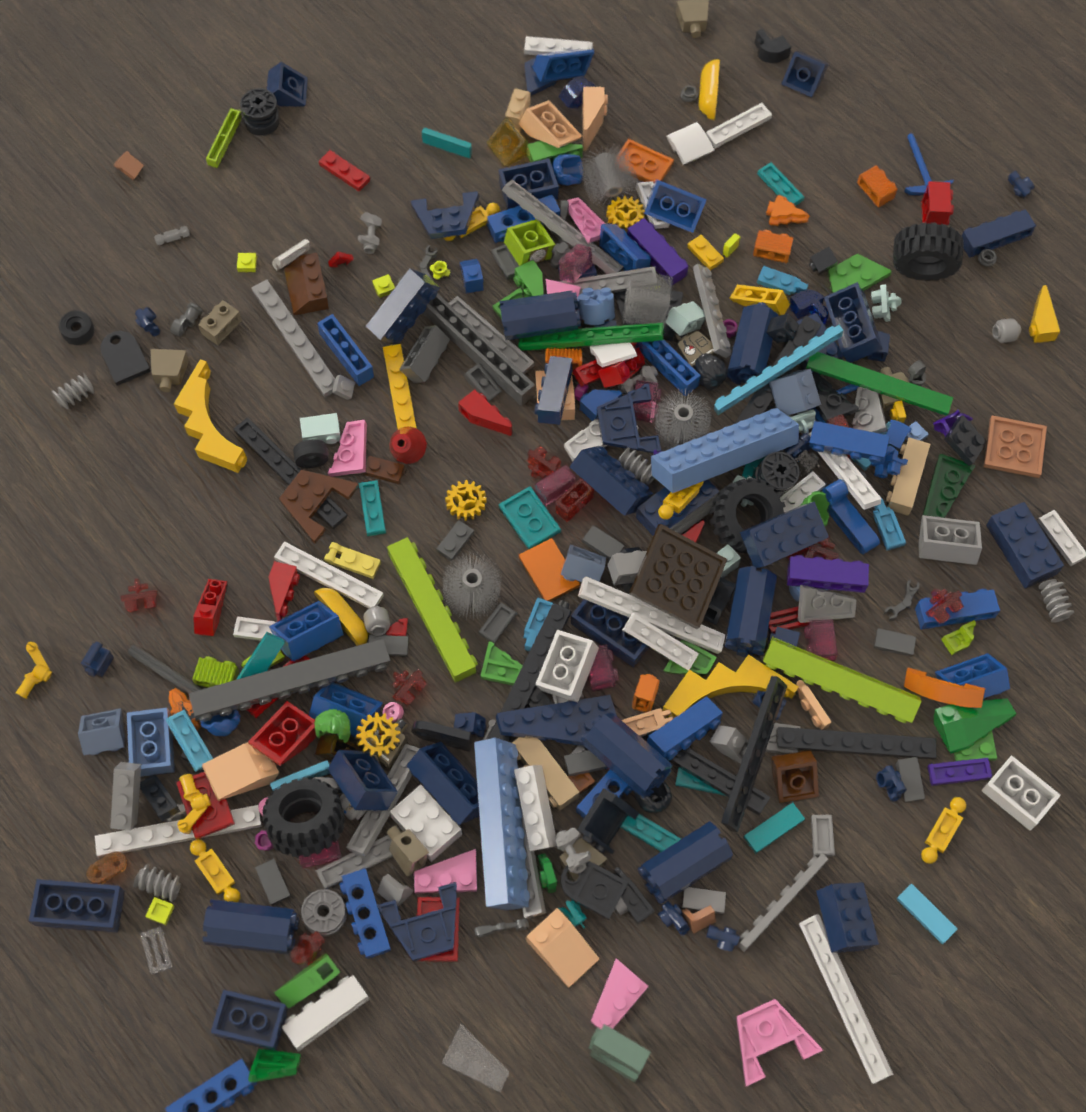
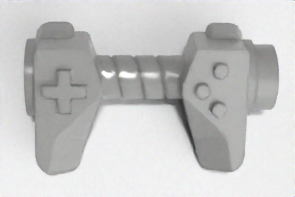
[358,212,382,254]
[618,366,658,395]
[555,828,591,873]

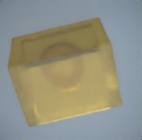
[486,117,527,167]

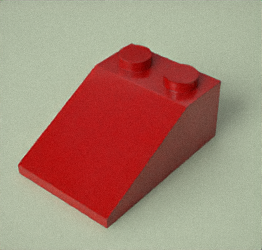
[248,701,317,766]

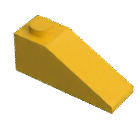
[730,284,790,316]
[1029,285,1060,343]

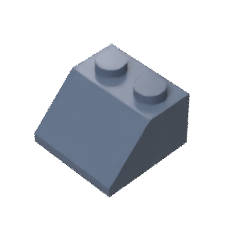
[769,369,821,415]
[561,544,606,582]
[78,708,125,755]

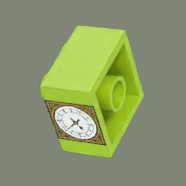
[504,219,555,266]

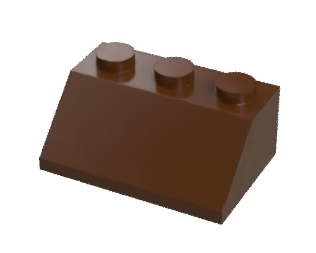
[284,252,329,316]

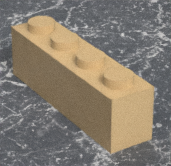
[885,437,930,516]
[512,736,579,811]

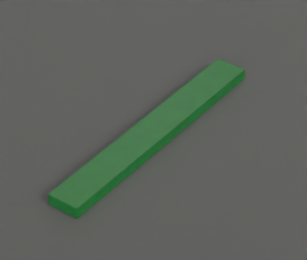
[518,323,664,351]
[806,352,953,416]

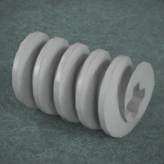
[51,372,95,410]
[618,447,655,485]
[1038,579,1074,623]
[133,864,181,902]

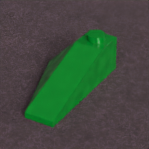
[934,698,1016,754]

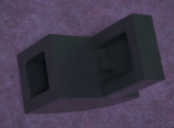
[754,29,791,63]
[704,577,736,625]

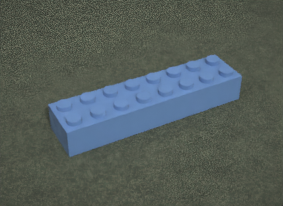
[651,408,799,493]
[474,738,530,911]

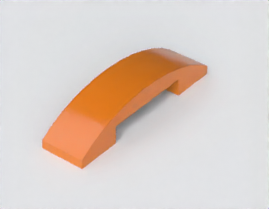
[904,668,985,708]

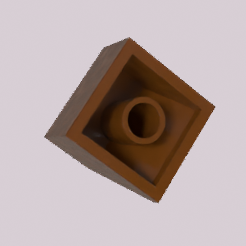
[771,750,819,803]

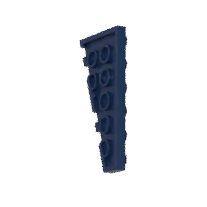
[496,695,617,746]

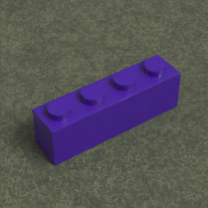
[627,218,688,286]
[787,555,869,593]

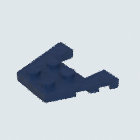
[411,191,479,239]
[596,383,661,453]
[377,882,457,962]

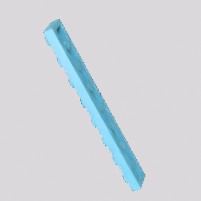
[714,325,843,415]

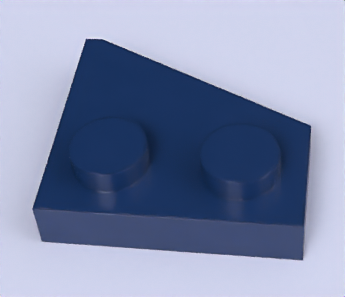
[524,57,556,96]

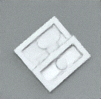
[667,122,714,165]
[273,239,310,271]
[589,343,637,367]

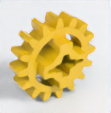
[606,195,645,232]
[445,480,487,521]
[356,712,400,757]

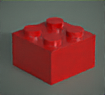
[921,181,954,225]

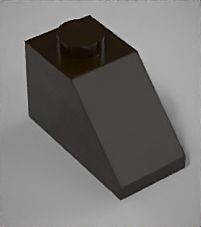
[315,734,364,762]

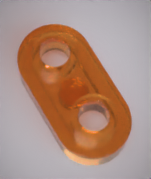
[87,851,128,884]

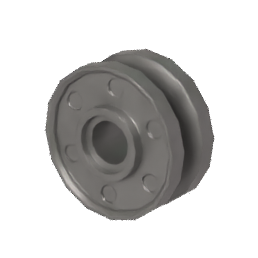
[301,889,346,937]

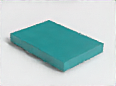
[499,486,561,550]

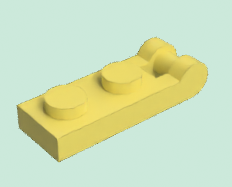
[324,542,381,579]

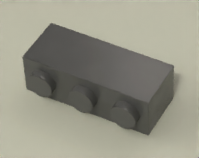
[399,325,450,383]

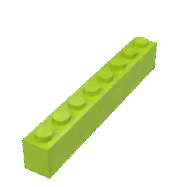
[387,537,478,683]
[763,637,922,723]

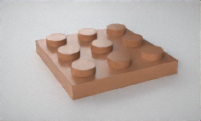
[984,416,1047,478]

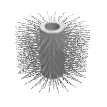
[579,145,638,206]
[622,269,673,325]
[654,388,712,450]
[443,552,501,620]

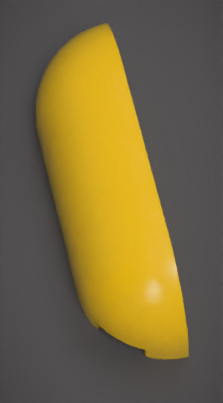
[698,59,720,120]
[314,588,368,646]

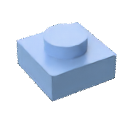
[905,421,928,441]

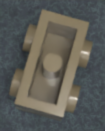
[199,300,242,346]

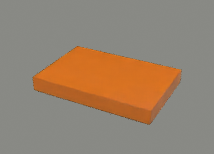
[615,139,674,183]
[519,538,580,602]

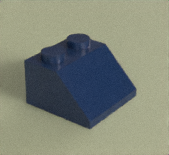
[781,51,829,97]
[267,62,308,107]

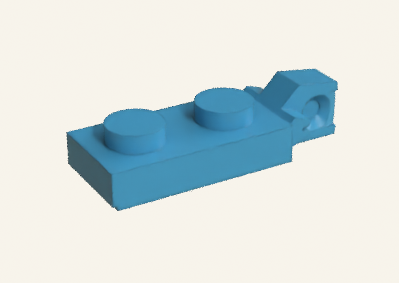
[757,266,808,295]
[873,498,906,550]
[523,597,553,651]

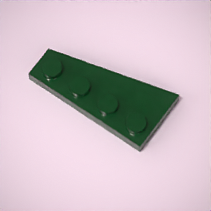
[921,454,976,519]

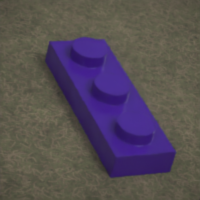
[927,758,992,786]

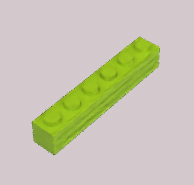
[206,108,242,168]

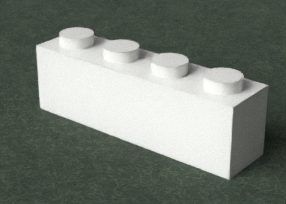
[514,765,557,851]
[282,975,369,1051]

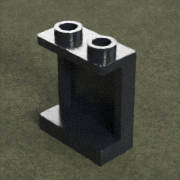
[577,788,639,854]

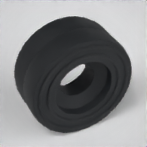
[59,310,94,345]
[293,439,328,468]

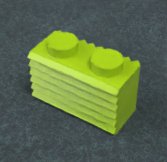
[192,656,240,688]

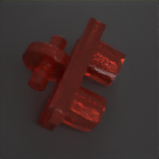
[527,446,561,480]
[804,536,840,560]
[120,579,159,612]
[925,589,964,623]
[392,669,428,706]
[291,931,325,966]

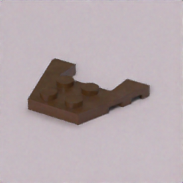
[279,470,359,544]

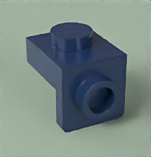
[454,712,486,737]

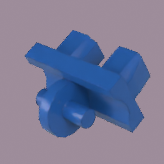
[870,446,908,478]

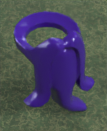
[933,410,973,437]

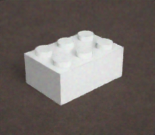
[535,630,599,703]
[981,755,1061,831]
[390,785,462,862]

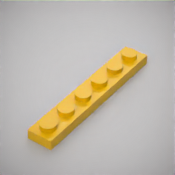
[383,344,416,445]

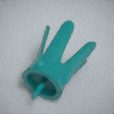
[558,900,587,928]

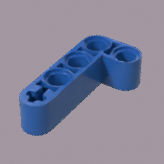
[822,479,880,555]

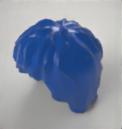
[552,154,583,186]
[200,710,241,736]

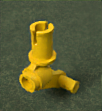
[15,642,52,699]
[177,774,211,834]

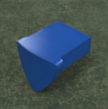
[886,420,912,449]

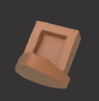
[114,151,144,180]
[682,905,716,933]

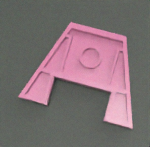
[736,999,823,1087]

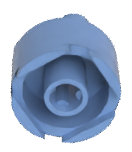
[577,288,615,325]

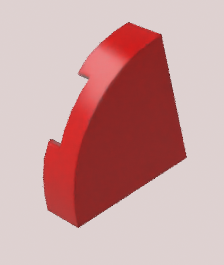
[328,252,354,267]
[386,618,408,636]

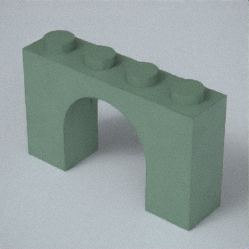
[589,1024,651,1083]

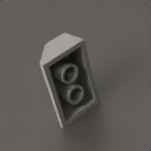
[918,515,982,565]

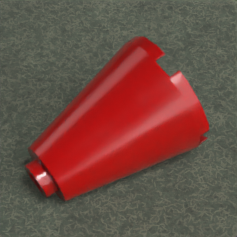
[390,426,427,464]

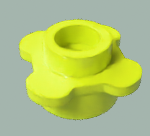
[430,261,450,280]

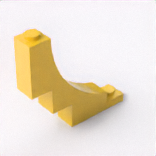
[174,359,247,473]
[662,654,799,719]

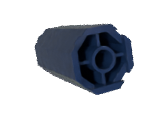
[500,290,581,340]
[727,302,779,385]
[725,566,777,657]
[581,712,672,798]
[637,821,733,904]
[203,899,300,955]

